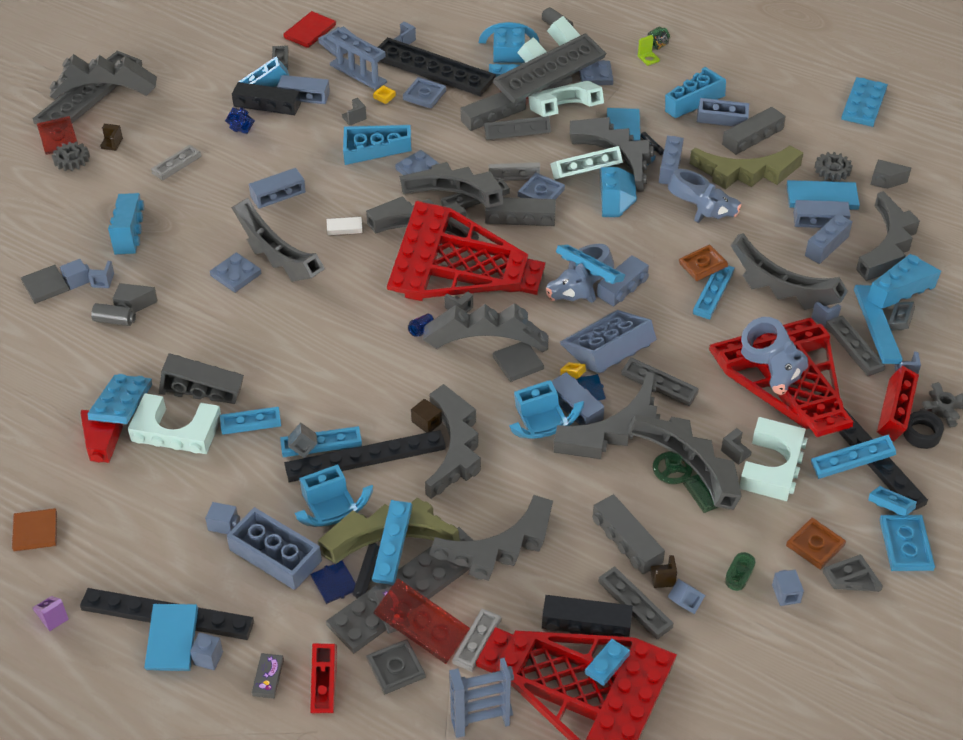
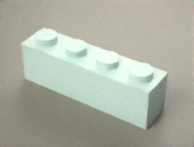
[550,146,623,180]

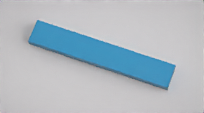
[854,285,903,364]

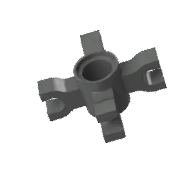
[920,382,963,428]

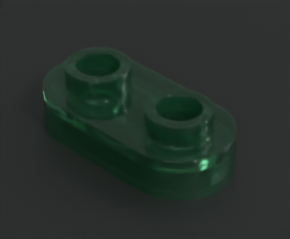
[725,552,756,591]

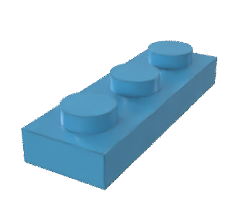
[220,407,281,435]

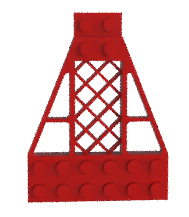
[387,201,546,302]
[709,317,854,437]
[476,627,677,740]

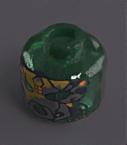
[647,26,670,50]

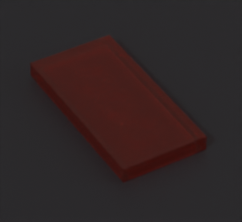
[373,578,470,664]

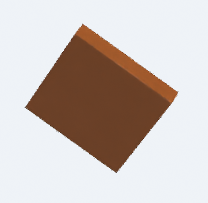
[679,244,728,281]
[12,508,57,551]
[786,517,846,570]

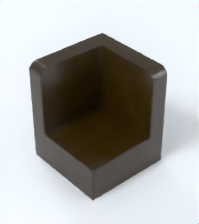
[100,123,123,151]
[411,399,442,433]
[650,555,677,588]

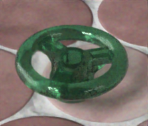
[652,451,693,484]

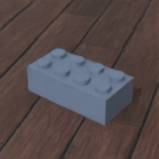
[227,507,322,590]

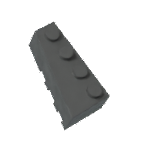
[158,353,244,404]

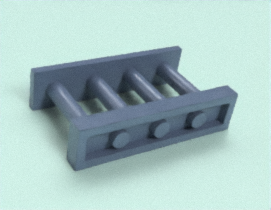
[327,27,387,90]
[449,658,514,738]

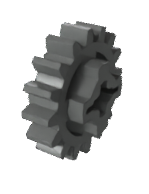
[52,142,90,171]
[814,152,853,182]

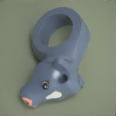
[668,169,741,223]
[546,244,614,303]
[741,317,809,395]

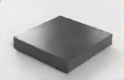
[21,265,69,304]
[493,342,544,382]
[366,639,426,695]

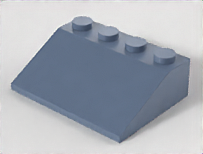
[560,310,657,373]

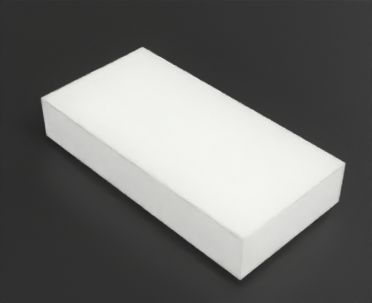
[327,217,363,235]

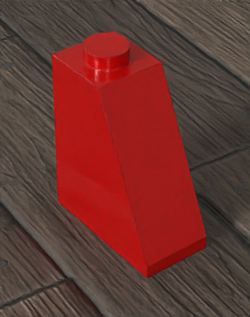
[80,410,123,463]

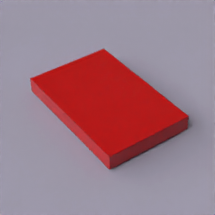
[283,11,336,48]

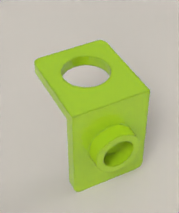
[638,35,660,66]

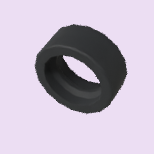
[903,411,944,449]

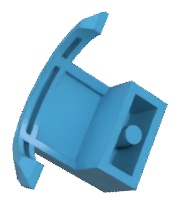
[479,22,540,63]
[509,380,584,439]
[295,464,373,527]

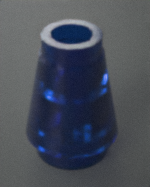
[408,313,434,337]

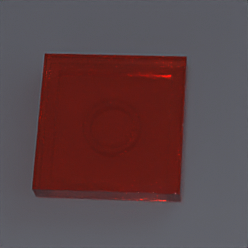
[37,116,77,155]

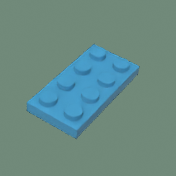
[841,77,888,127]
[88,374,152,424]

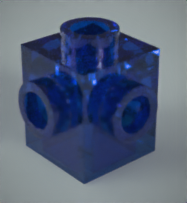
[225,107,255,134]

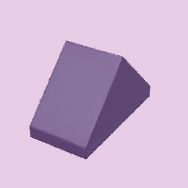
[32,596,69,631]

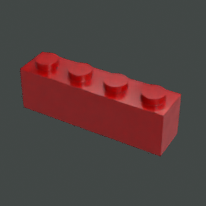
[877,366,919,442]

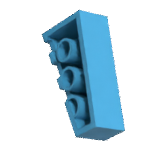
[665,67,726,118]
[343,125,412,165]
[108,193,144,254]
[866,254,941,309]

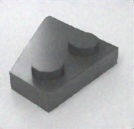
[823,554,883,592]

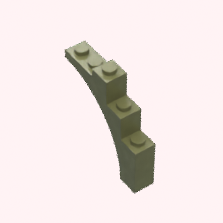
[689,145,803,189]
[318,498,460,564]

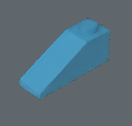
[239,56,289,87]

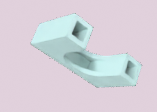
[517,16,580,62]
[528,81,604,117]
[128,393,221,454]
[740,417,808,501]

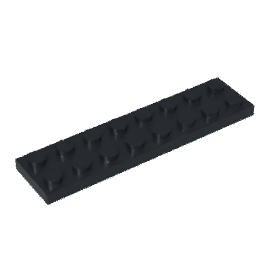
[378,37,496,97]

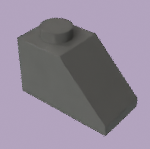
[870,159,911,189]
[112,283,158,313]

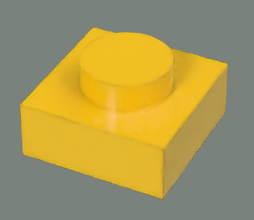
[373,85,396,104]
[560,362,586,379]

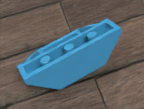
[600,167,637,217]

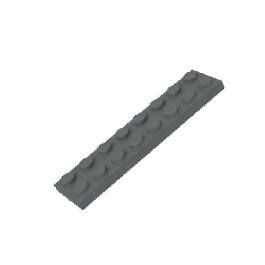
[493,33,607,104]
[32,50,143,134]
[326,527,474,654]

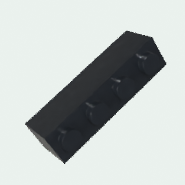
[232,82,301,116]
[542,595,633,637]

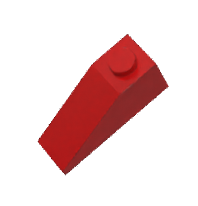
[310,643,337,713]

